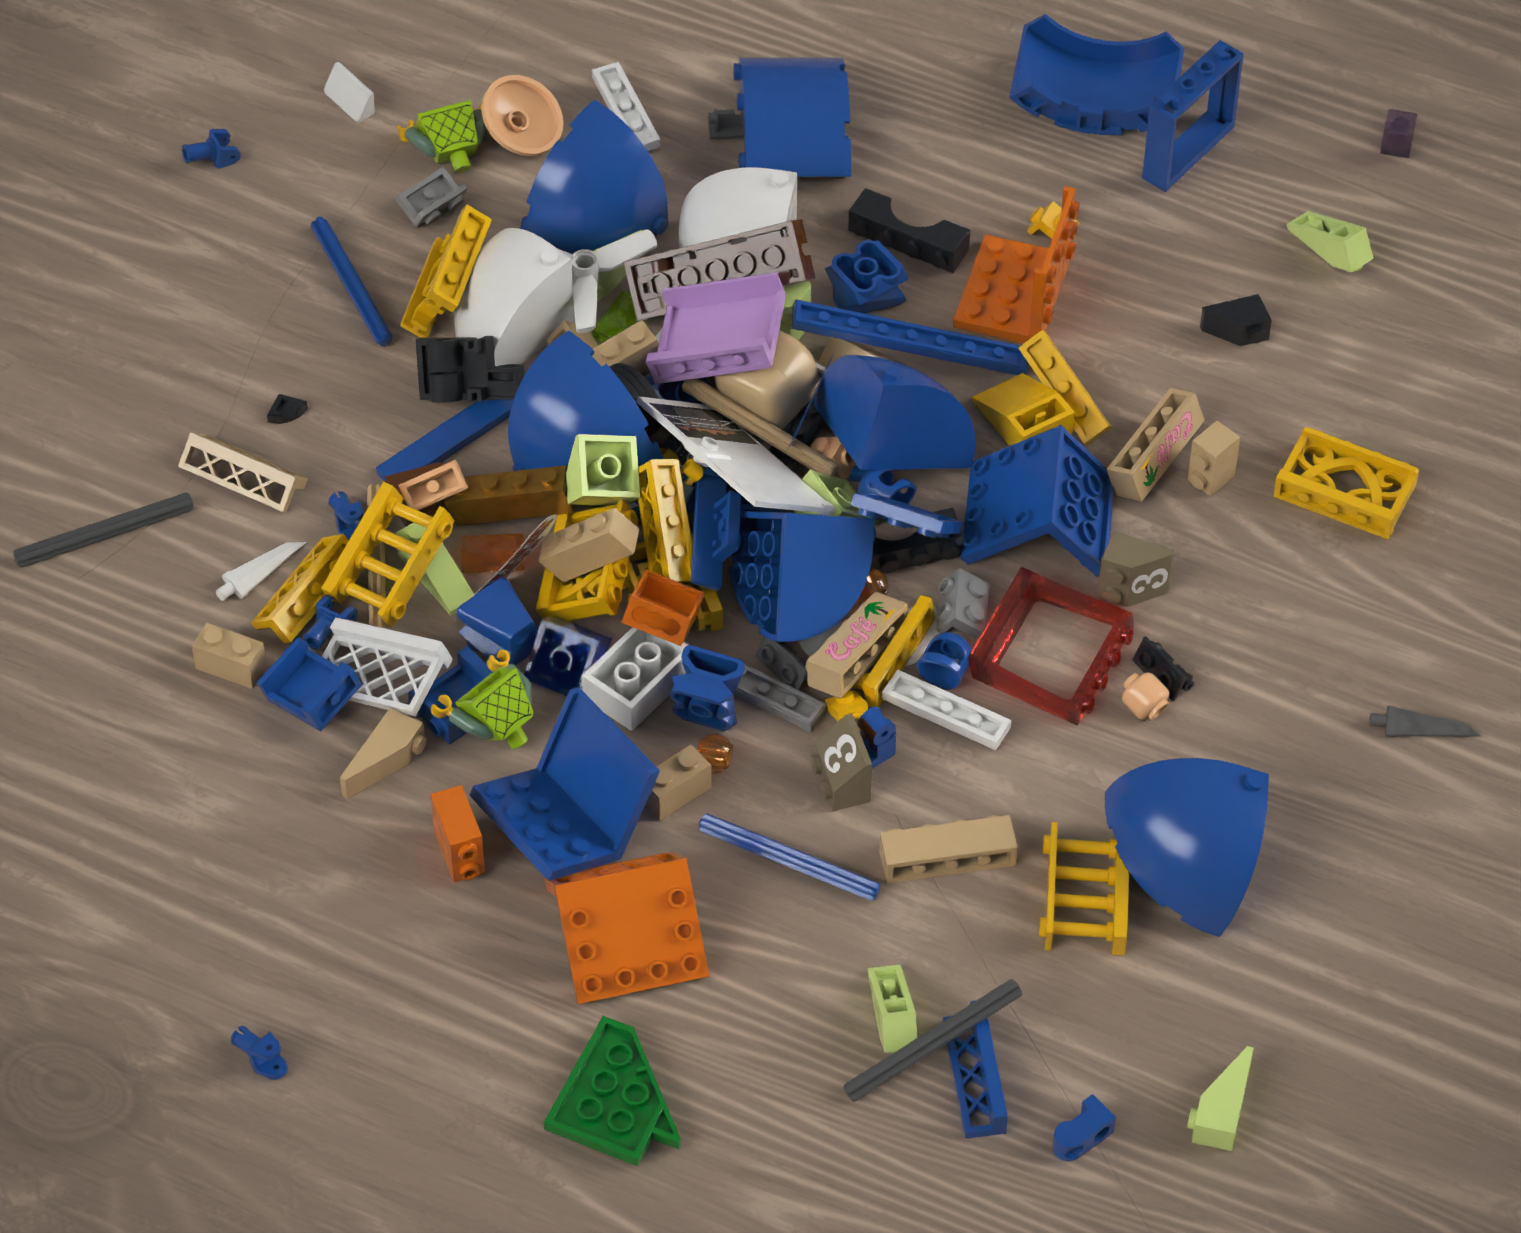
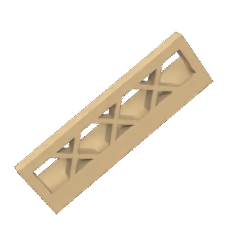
[178,432,308,512]

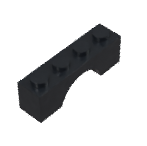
[848,188,970,273]
[868,508,964,576]

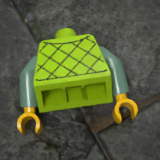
[397,100,486,174]
[430,650,533,749]

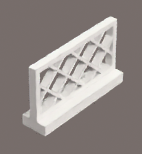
[322,617,453,717]

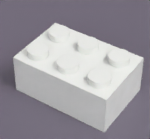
[582,627,688,731]

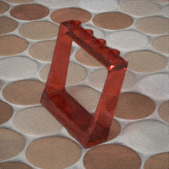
[968,567,1134,726]

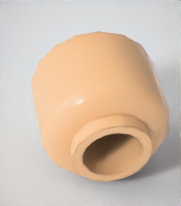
[1122,672,1170,720]

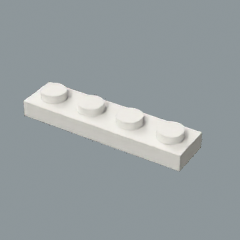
[592,62,661,151]
[882,669,1011,750]

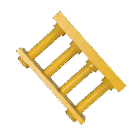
[321,482,455,628]
[1039,822,1129,956]

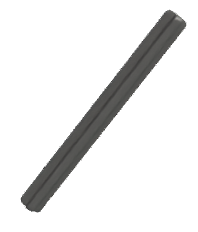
[13,492,193,567]
[843,979,1022,1102]

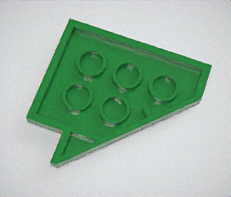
[544,1016,681,1167]

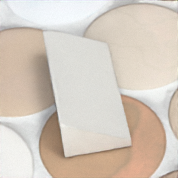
[324,62,375,123]

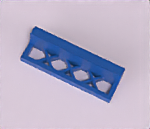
[943,1000,1008,1139]

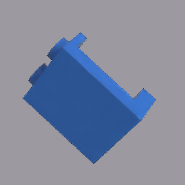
[257,637,362,732]
[407,646,492,744]

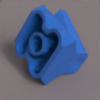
[825,240,908,314]
[457,577,548,666]
[670,645,745,732]

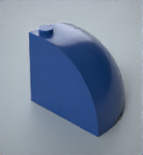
[520,99,669,255]
[508,330,663,485]
[813,355,976,470]
[729,511,876,642]
[1105,758,1269,937]

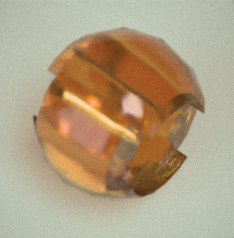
[856,567,889,604]
[697,733,733,774]

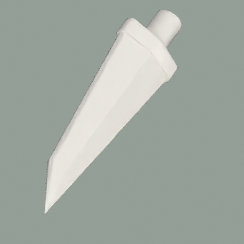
[216,542,307,601]

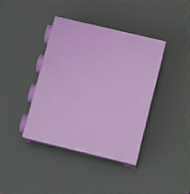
[646,272,786,384]

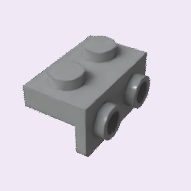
[395,167,468,228]
[936,568,990,639]

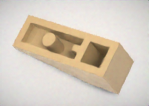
[340,708,427,799]

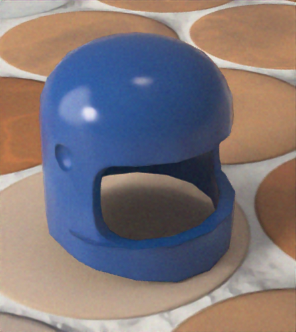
[858,469,917,521]
[916,632,972,690]

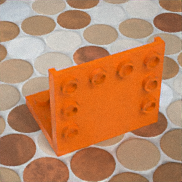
[953,186,1080,343]
[544,851,709,1004]

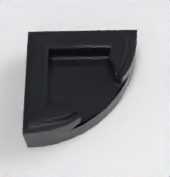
[267,394,308,424]

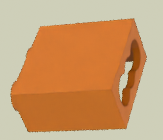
[621,569,705,646]
[430,785,485,883]

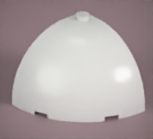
[679,167,797,248]
[454,228,574,366]

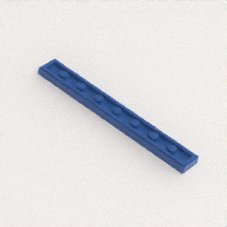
[791,299,1028,375]

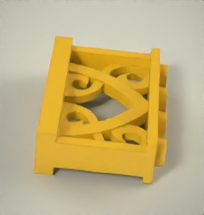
[1273,427,1419,540]
[536,500,638,628]

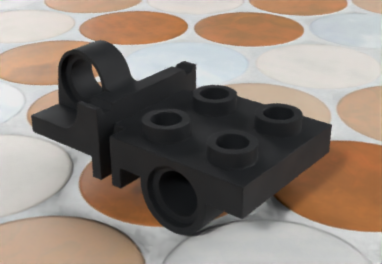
[415,336,525,403]

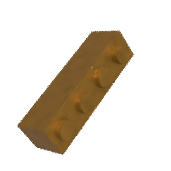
[444,465,575,526]

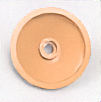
[481,75,563,156]

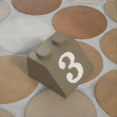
[1097,531,1174,607]
[810,713,872,811]

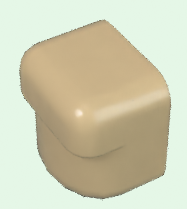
[714,331,819,429]

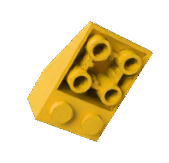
[971,373,1075,446]

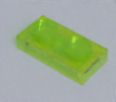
[592,290,639,342]

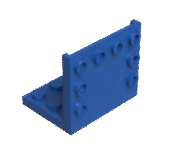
[960,425,1114,577]
[469,687,660,881]

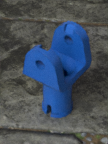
[182,129,241,169]
[329,491,364,540]
[303,595,358,650]
[231,1026,288,1080]

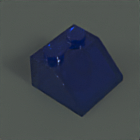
[524,616,612,696]

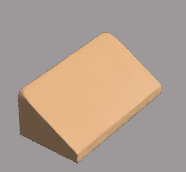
[398,460,468,511]

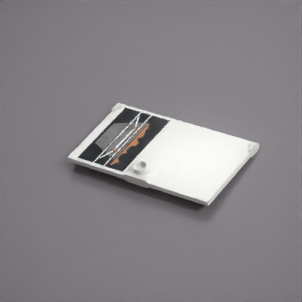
[636,397,835,516]

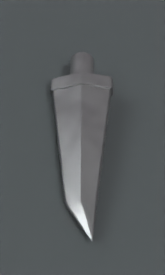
[1369,706,1483,737]

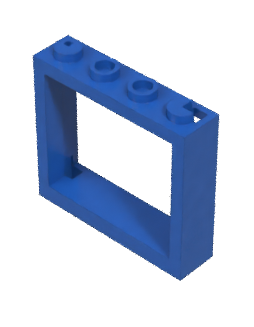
[1142,40,1244,192]

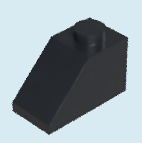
[1200,294,1272,346]

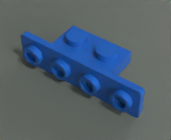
[691,473,743,591]

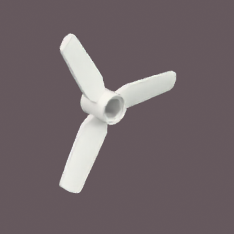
[558,230,657,333]

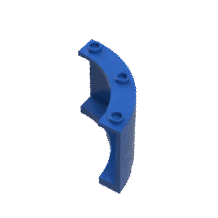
[1009,14,1185,135]
[733,57,851,177]

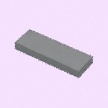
[733,664,827,732]

